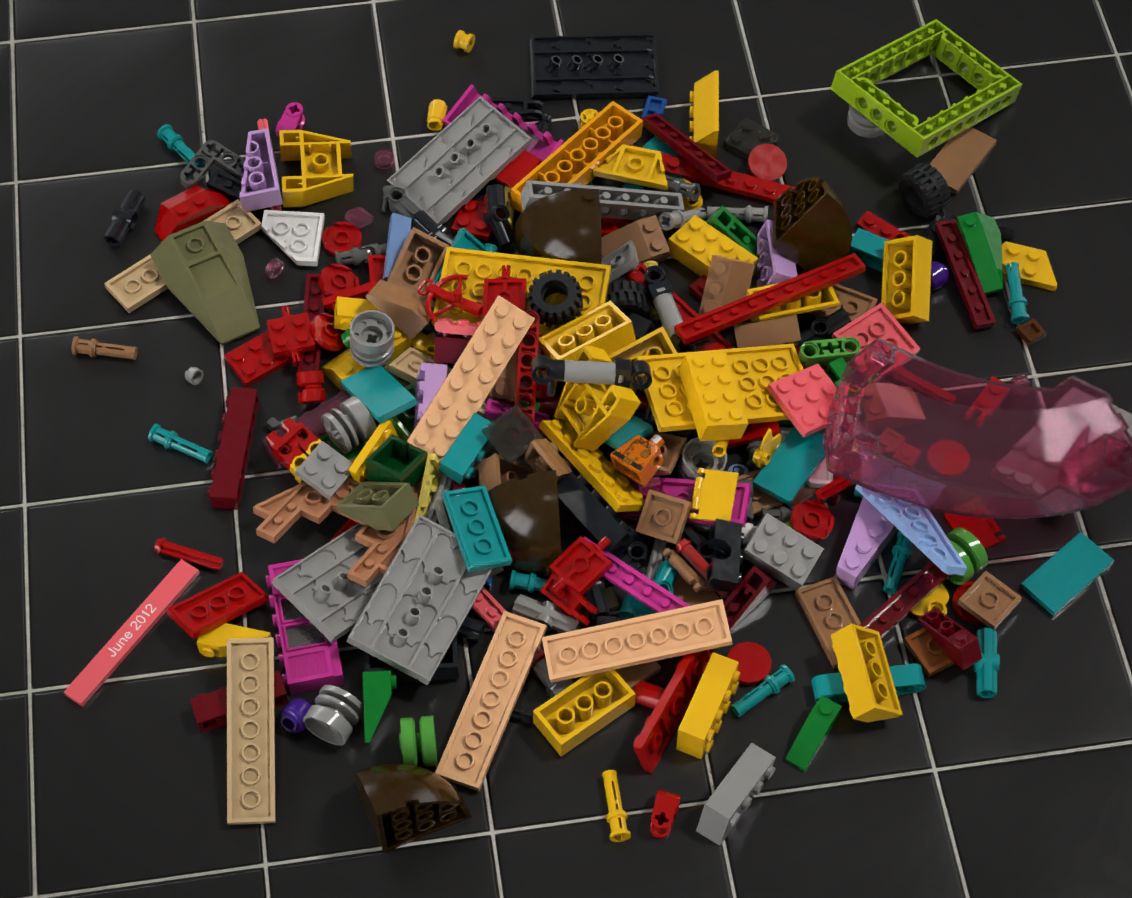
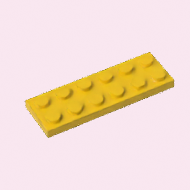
[538,420,645,512]

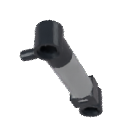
[644,265,709,353]
[531,355,652,397]

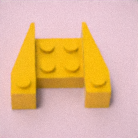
[279,130,354,208]
[554,345,641,451]

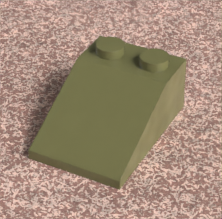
[335,481,419,531]

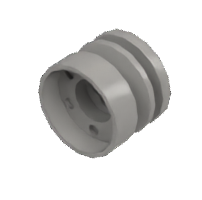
[350,310,395,367]
[321,396,377,454]
[677,437,727,480]
[303,685,364,746]

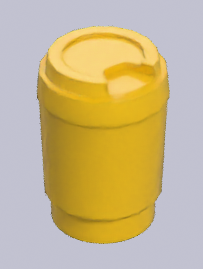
[427,99,447,131]

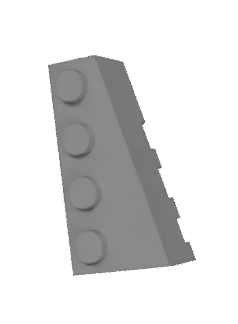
[696,743,776,846]

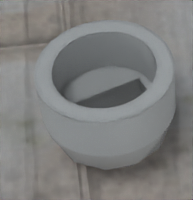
[185,367,203,385]

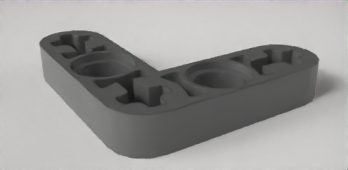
[180,140,245,189]

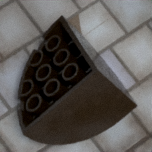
[772,177,852,271]
[514,190,602,264]
[488,470,561,579]
[354,764,472,853]

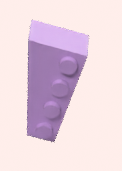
[239,128,283,212]
[757,219,798,287]
[414,363,447,429]
[835,496,898,590]

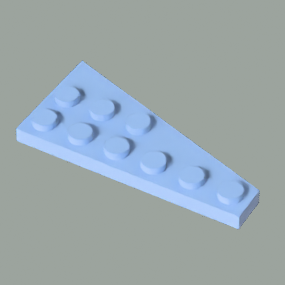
[855,481,967,575]

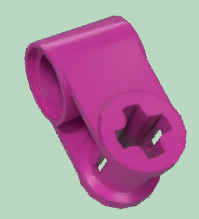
[276,102,305,137]

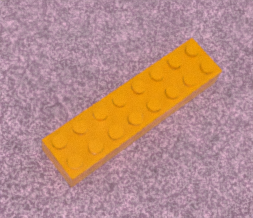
[510,101,643,213]

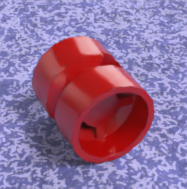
[296,370,326,404]

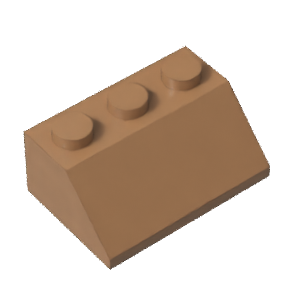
[698,254,755,324]
[734,314,801,348]

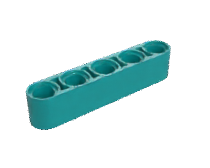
[811,664,926,703]

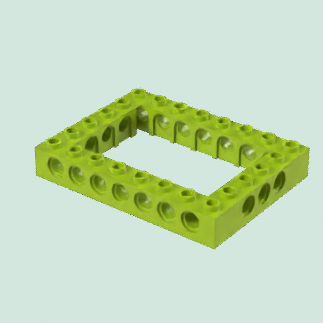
[830,19,1022,157]

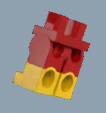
[266,418,321,484]

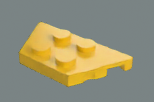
[593,144,668,191]
[1002,241,1057,291]

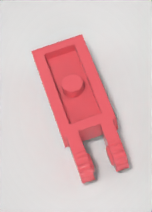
[434,318,482,336]

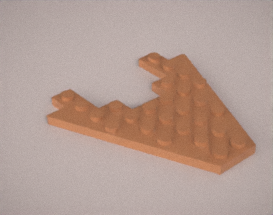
[253,446,424,587]

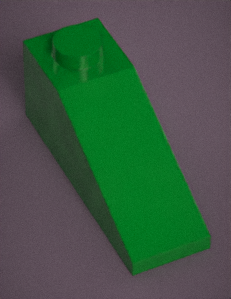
[705,205,759,258]
[363,670,397,743]
[785,695,842,772]

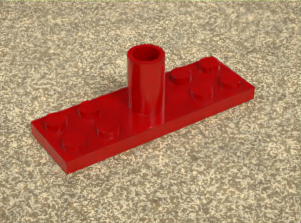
[633,650,711,773]

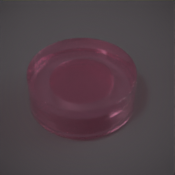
[374,149,394,169]
[264,258,284,278]

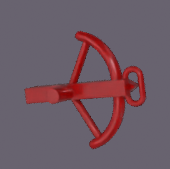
[417,274,483,322]

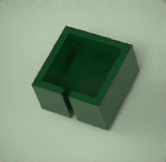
[365,435,428,487]

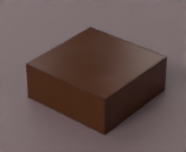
[1016,318,1047,346]

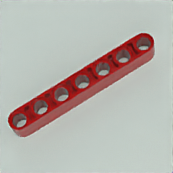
[512,310,540,458]

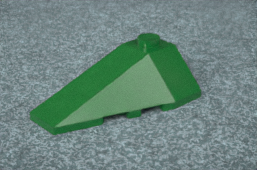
[956,212,1003,295]

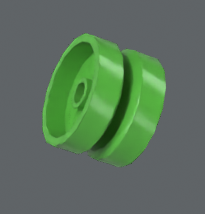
[946,527,988,585]
[399,715,437,768]

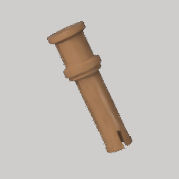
[71,336,138,360]

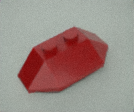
[154,185,231,242]

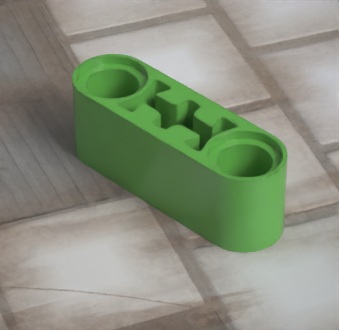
[798,337,861,368]

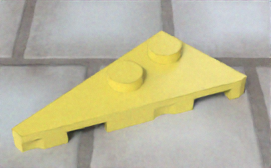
[414,453,442,523]

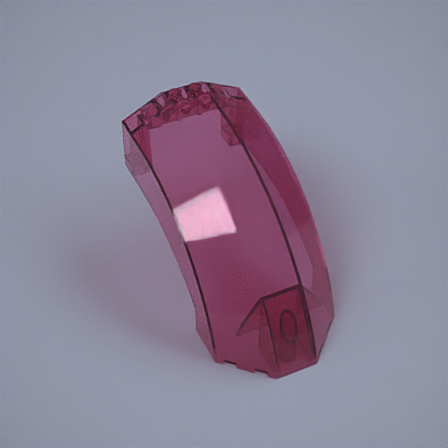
[823,338,1132,519]

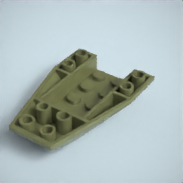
[150,220,260,345]

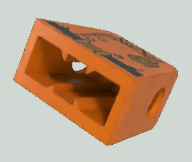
[610,434,665,487]

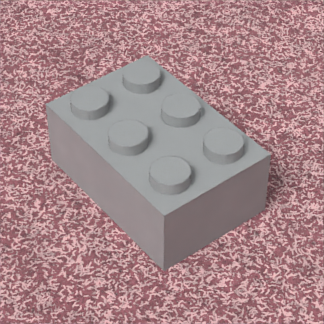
[742,513,824,590]

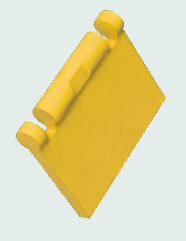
[689,468,739,522]

